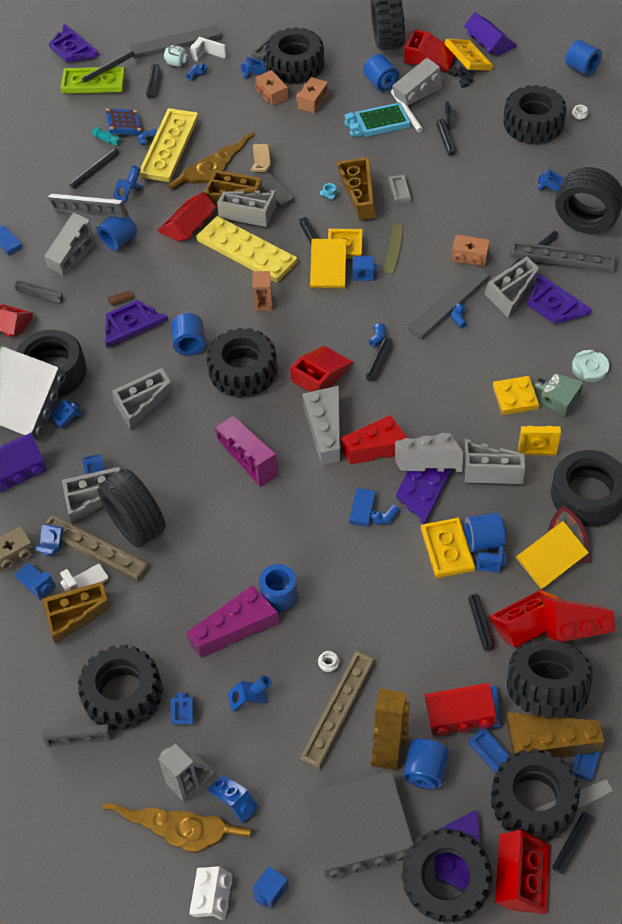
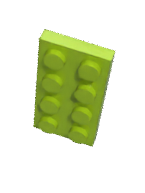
[60,67,125,94]

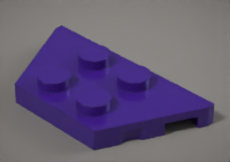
[49,24,99,63]
[528,274,592,324]
[105,300,168,348]
[396,468,453,524]
[434,811,480,892]

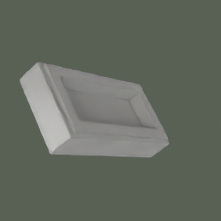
[388,175,411,204]

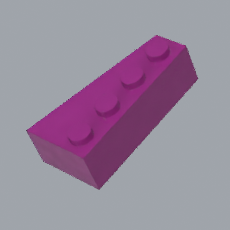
[215,416,279,487]
[186,585,279,658]

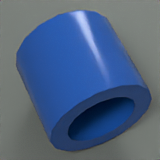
[565,40,602,76]
[363,54,399,92]
[97,216,137,251]
[171,313,205,356]
[464,513,507,552]
[259,564,298,612]
[403,739,449,789]

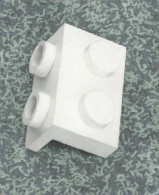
[189,866,232,920]

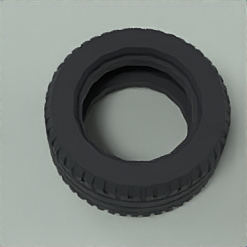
[555,167,622,233]
[16,330,87,398]
[551,450,622,526]
[97,469,166,547]

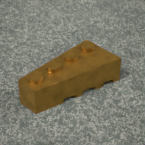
[336,157,376,220]
[371,688,410,771]
[506,712,604,758]

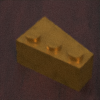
[204,170,263,206]
[42,581,110,645]

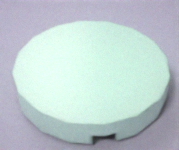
[572,350,609,382]

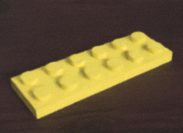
[139,108,199,182]
[196,216,298,283]

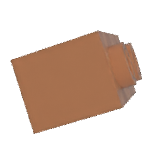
[255,70,288,106]
[296,77,328,114]
[451,235,490,267]
[252,271,272,311]

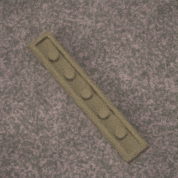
[41,515,149,582]
[300,651,375,770]

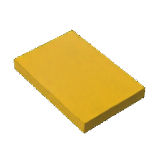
[444,39,493,71]
[310,239,346,288]
[421,517,475,579]
[516,521,589,589]

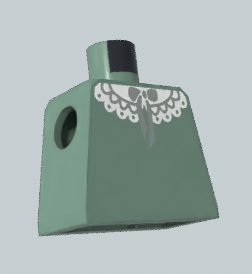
[535,374,583,417]

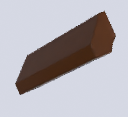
[107,290,133,305]

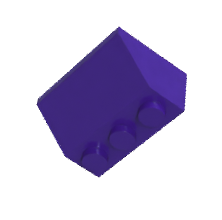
[464,11,517,56]
[0,433,47,492]

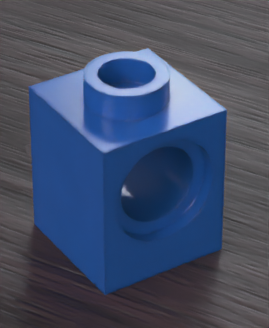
[353,256,377,281]
[82,454,105,475]
[252,866,289,909]

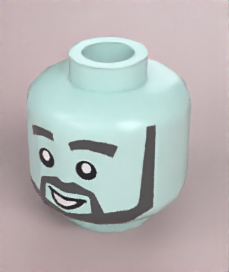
[164,45,188,67]

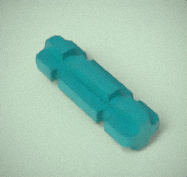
[92,127,121,146]

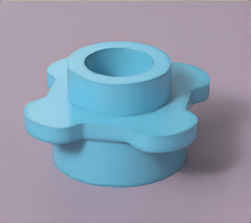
[320,183,339,199]

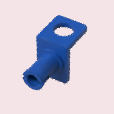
[113,165,143,203]
[227,675,272,711]

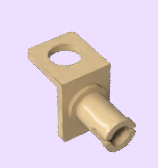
[251,144,271,172]

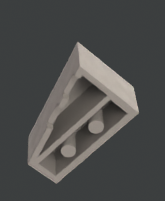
[392,58,443,106]
[217,190,277,227]
[44,212,95,276]
[485,257,539,318]
[112,368,171,430]
[395,433,463,472]
[62,467,120,524]
[158,743,217,802]

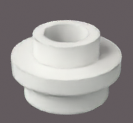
[572,105,588,120]
[318,651,339,672]

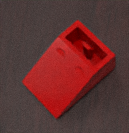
[404,29,455,72]
[290,346,353,392]

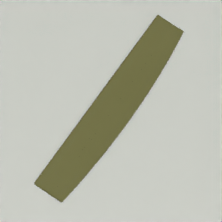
[383,224,403,274]

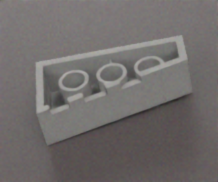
[302,386,340,466]

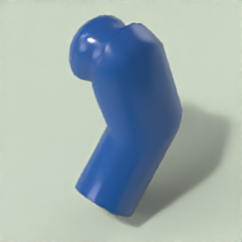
[186,63,207,80]
[138,129,157,145]
[451,303,467,329]
[369,323,386,347]
[371,505,400,525]

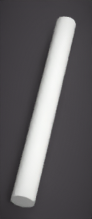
[391,89,423,132]

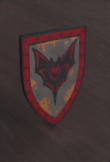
[548,505,591,564]

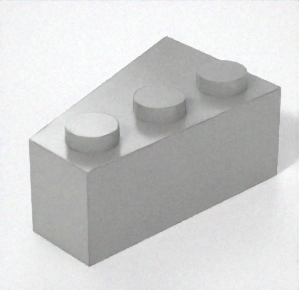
[464,439,525,484]

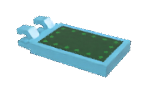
[344,102,410,137]

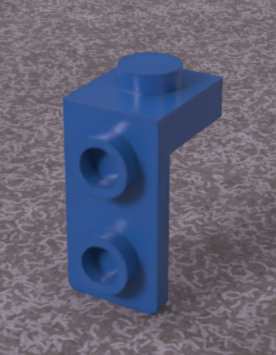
[15,563,56,600]
[208,775,259,823]

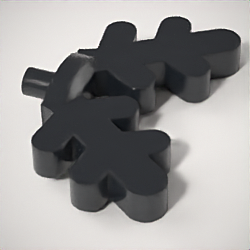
[449,66,473,88]
[445,101,451,129]

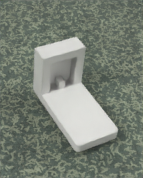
[190,37,227,61]
[60,564,108,592]

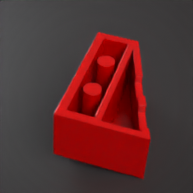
[341,415,407,464]
[543,596,615,642]

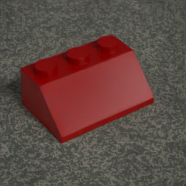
[158,191,216,242]
[0,304,34,337]
[488,590,560,647]
[424,683,497,736]
[495,830,550,914]

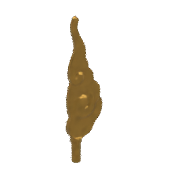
[168,133,254,190]
[102,803,252,853]

